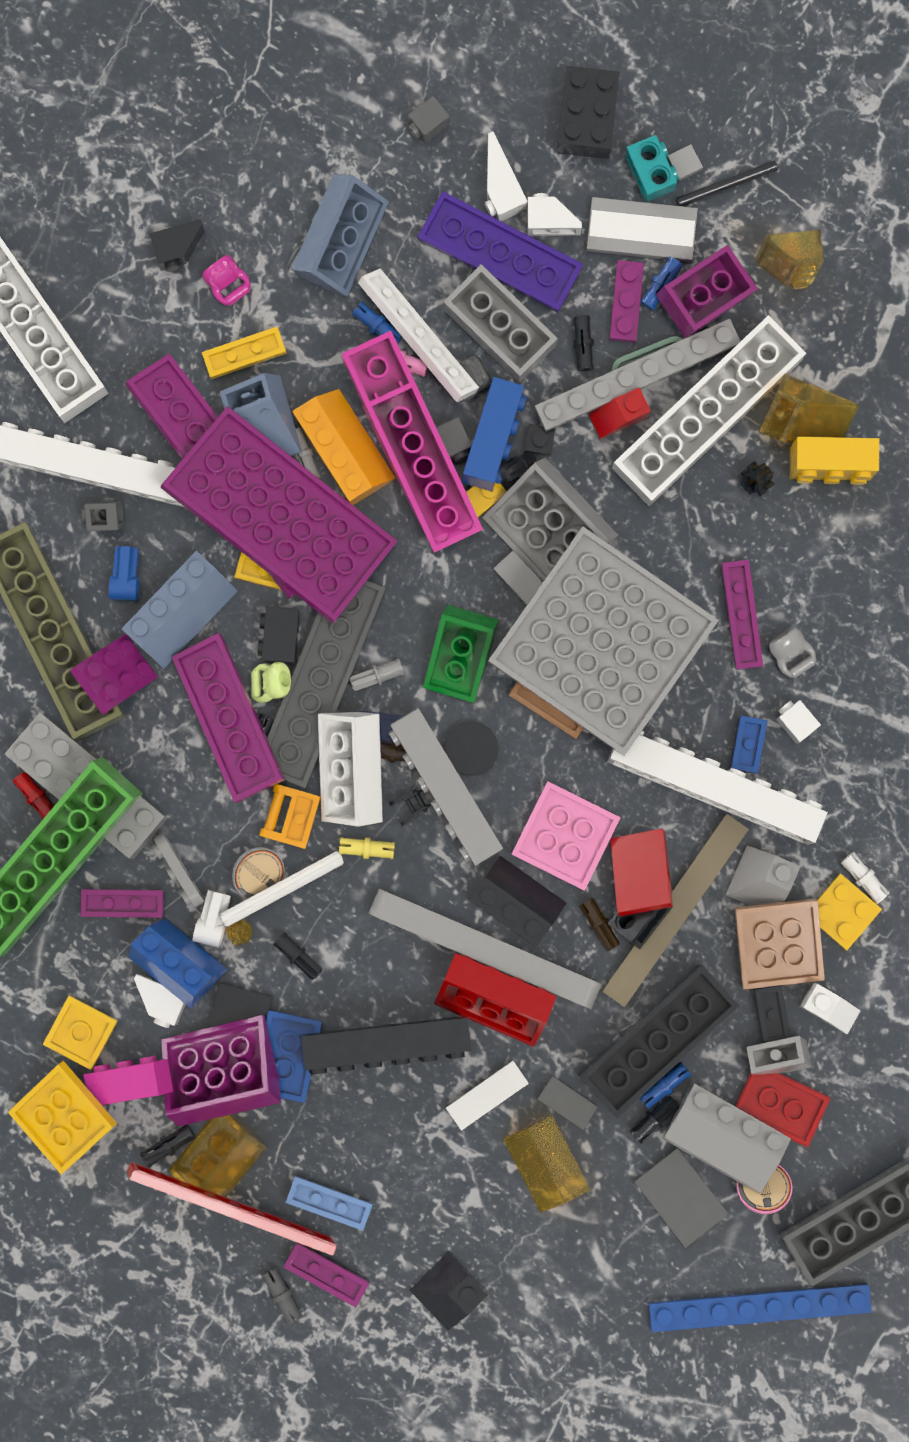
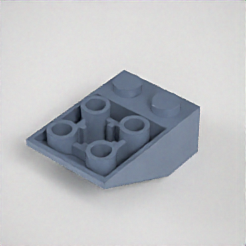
[220,373,302,456]

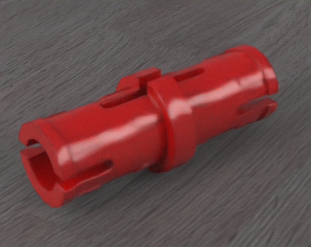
[12,771,54,819]

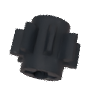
[740,461,774,496]

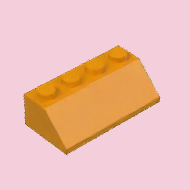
[292,389,396,505]

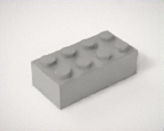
[443,264,558,383]

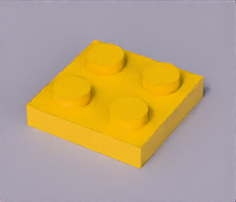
[817,874,882,951]
[43,995,118,1070]

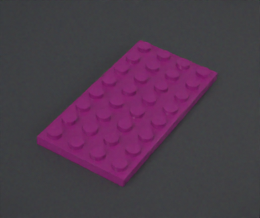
[160,406,397,624]

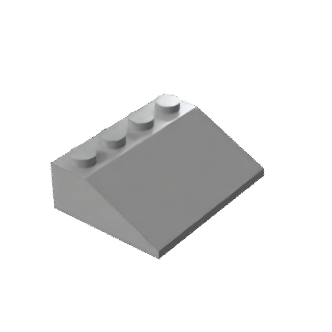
[482,458,619,582]

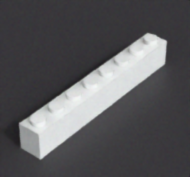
[0,422,184,507]

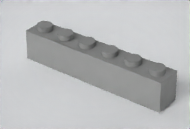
[388,708,503,866]

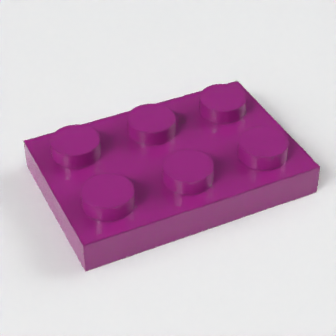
[70,634,158,715]

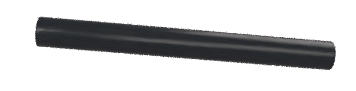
[676,160,778,207]

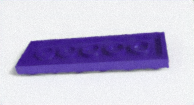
[417,191,583,313]

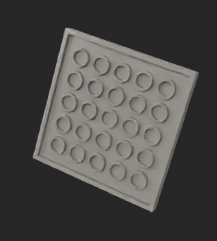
[488,526,719,756]

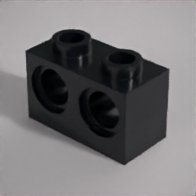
[608,907,673,949]

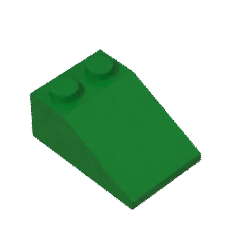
[423,605,499,703]

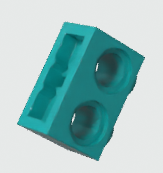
[625,135,679,203]

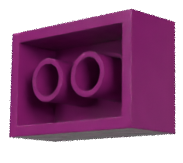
[656,245,758,338]

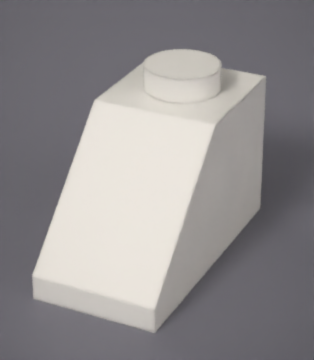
[527,193,582,236]
[134,974,186,1028]
[799,983,860,1034]

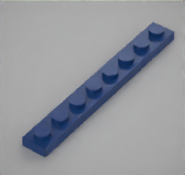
[649,1283,872,1332]

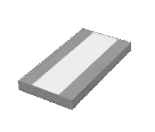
[586,197,698,262]

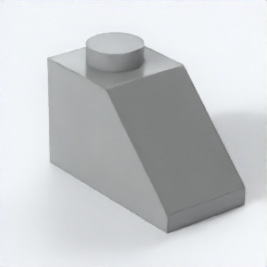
[746,1036,812,1075]

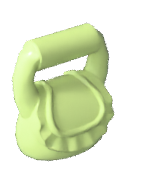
[251,662,291,703]

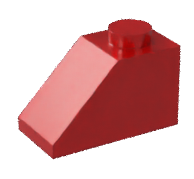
[589,387,651,440]

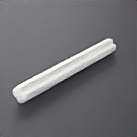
[220,851,344,926]

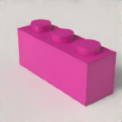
[84,1055,173,1105]

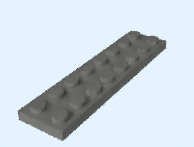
[267,581,386,789]

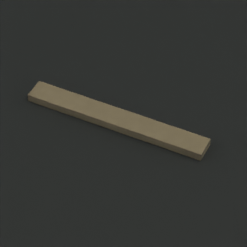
[602,814,749,1007]

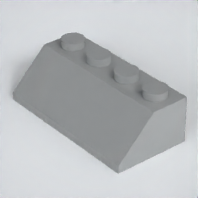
[663,1083,791,1194]

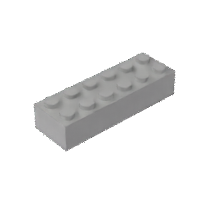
[5,712,168,860]

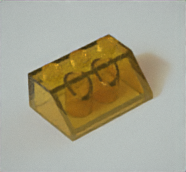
[756,230,824,289]
[503,1113,590,1213]
[168,1115,267,1212]

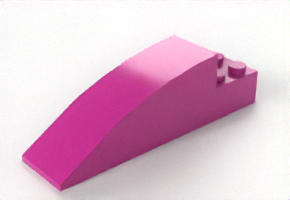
[340,331,483,553]

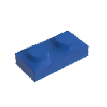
[730,715,768,774]

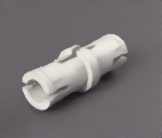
[841,851,890,904]

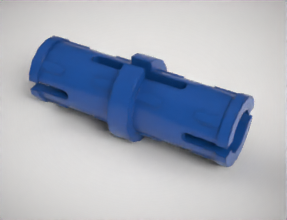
[640,257,683,311]
[352,301,403,343]
[640,1062,692,1109]

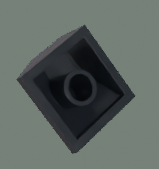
[409,1251,488,1330]

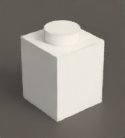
[776,700,821,744]

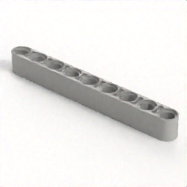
[368,889,602,1009]

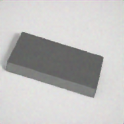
[634,1147,728,1248]

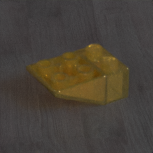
[759,373,859,443]

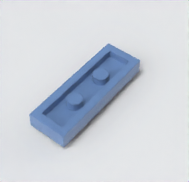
[286,1176,373,1231]

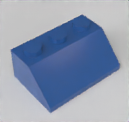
[129,918,227,1009]

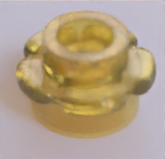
[227,919,252,946]

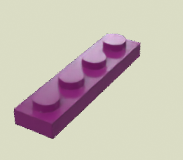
[721,560,763,670]

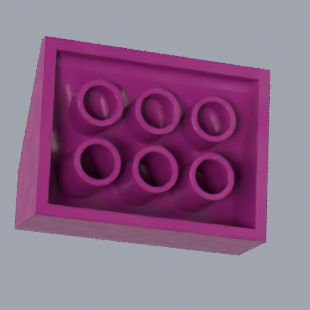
[162,1015,281,1126]

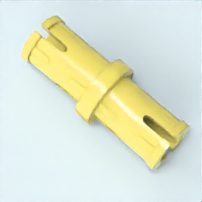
[339,837,395,859]

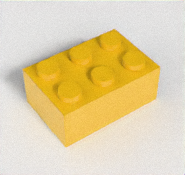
[790,437,879,485]

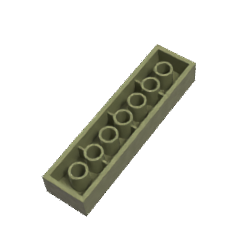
[0,522,126,742]

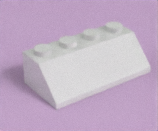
[318,712,383,826]

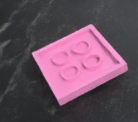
[511,781,621,891]

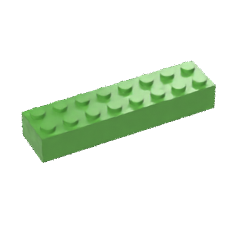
[0,757,143,957]

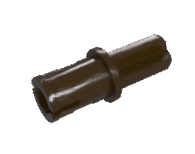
[579,897,619,951]

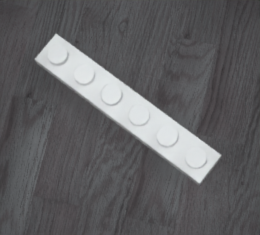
[358,269,479,402]

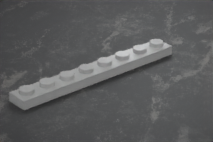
[534,319,741,432]

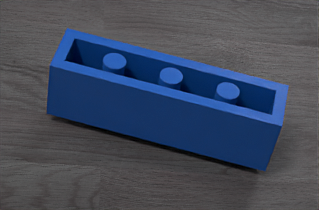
[462,377,527,492]

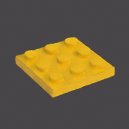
[8,1061,117,1175]

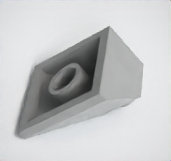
[725,845,801,906]

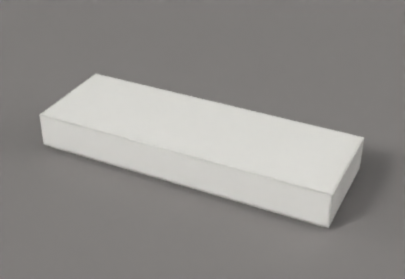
[446,1061,529,1131]

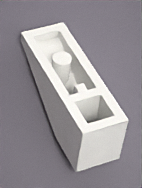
[485,131,528,221]

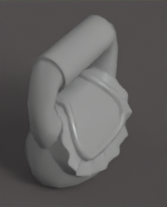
[769,627,816,678]

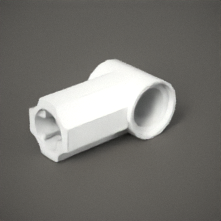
[193,890,231,948]

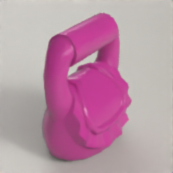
[202,255,251,306]

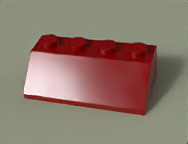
[434,953,557,1047]

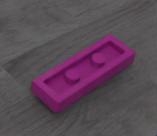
[609,260,644,343]
[80,889,164,918]
[283,1242,370,1308]

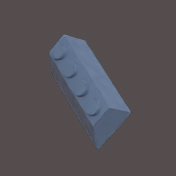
[291,174,389,297]
[122,550,238,669]

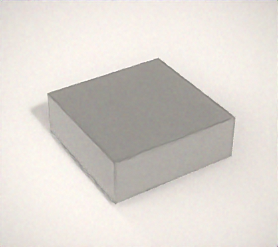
[667,144,703,181]

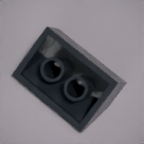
[469,856,567,948]

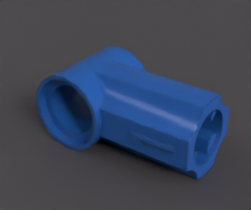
[109,546,139,601]

